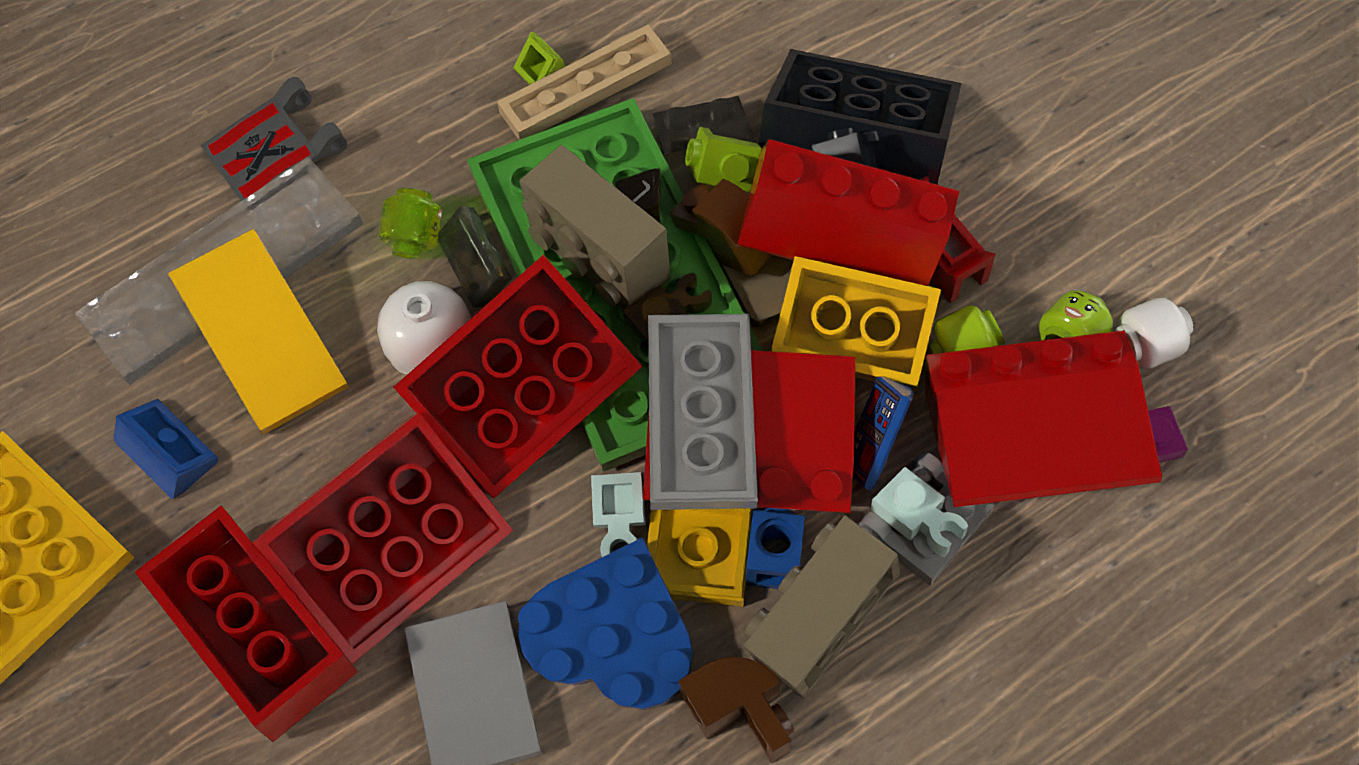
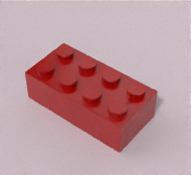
[135,505,358,742]

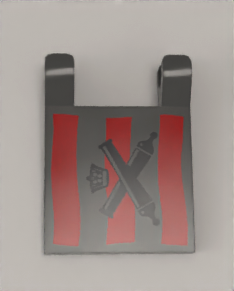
[201,77,348,208]

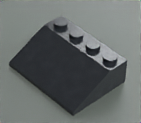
[758,49,962,185]

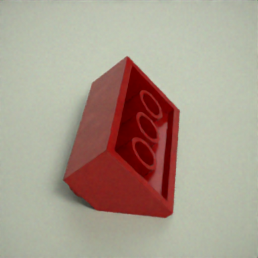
[737,139,960,286]

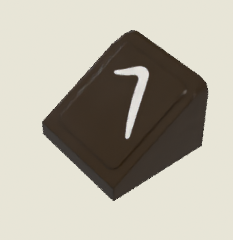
[615,168,661,223]

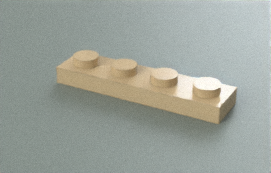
[497,24,672,140]

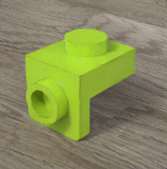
[685,127,762,192]

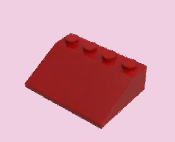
[393,254,643,499]
[925,330,1162,507]
[643,350,856,513]
[252,412,514,664]

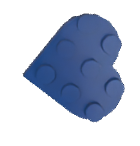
[518,538,694,710]

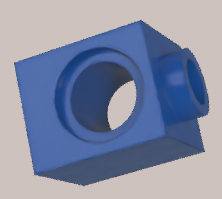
[746,508,805,589]

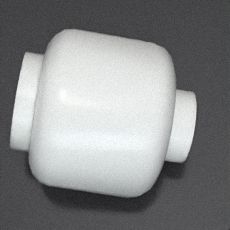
[1115,298,1193,368]

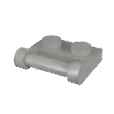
[859,451,994,586]

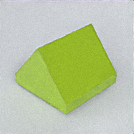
[513,32,566,85]

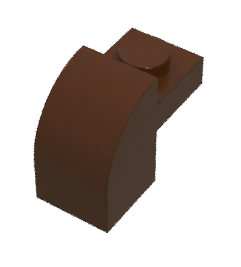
[669,179,772,276]
[678,657,794,763]

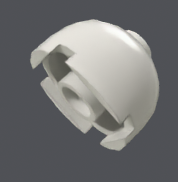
[377,281,471,375]

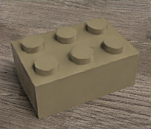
[520,144,670,309]
[743,515,900,699]

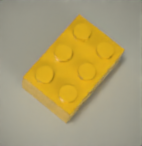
[771,256,941,392]

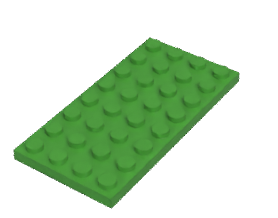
[467,98,763,472]

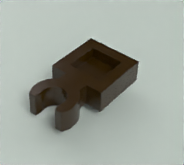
[623,272,712,349]

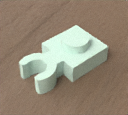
[870,467,968,557]
[591,472,646,557]

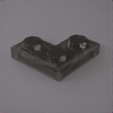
[652,96,757,154]

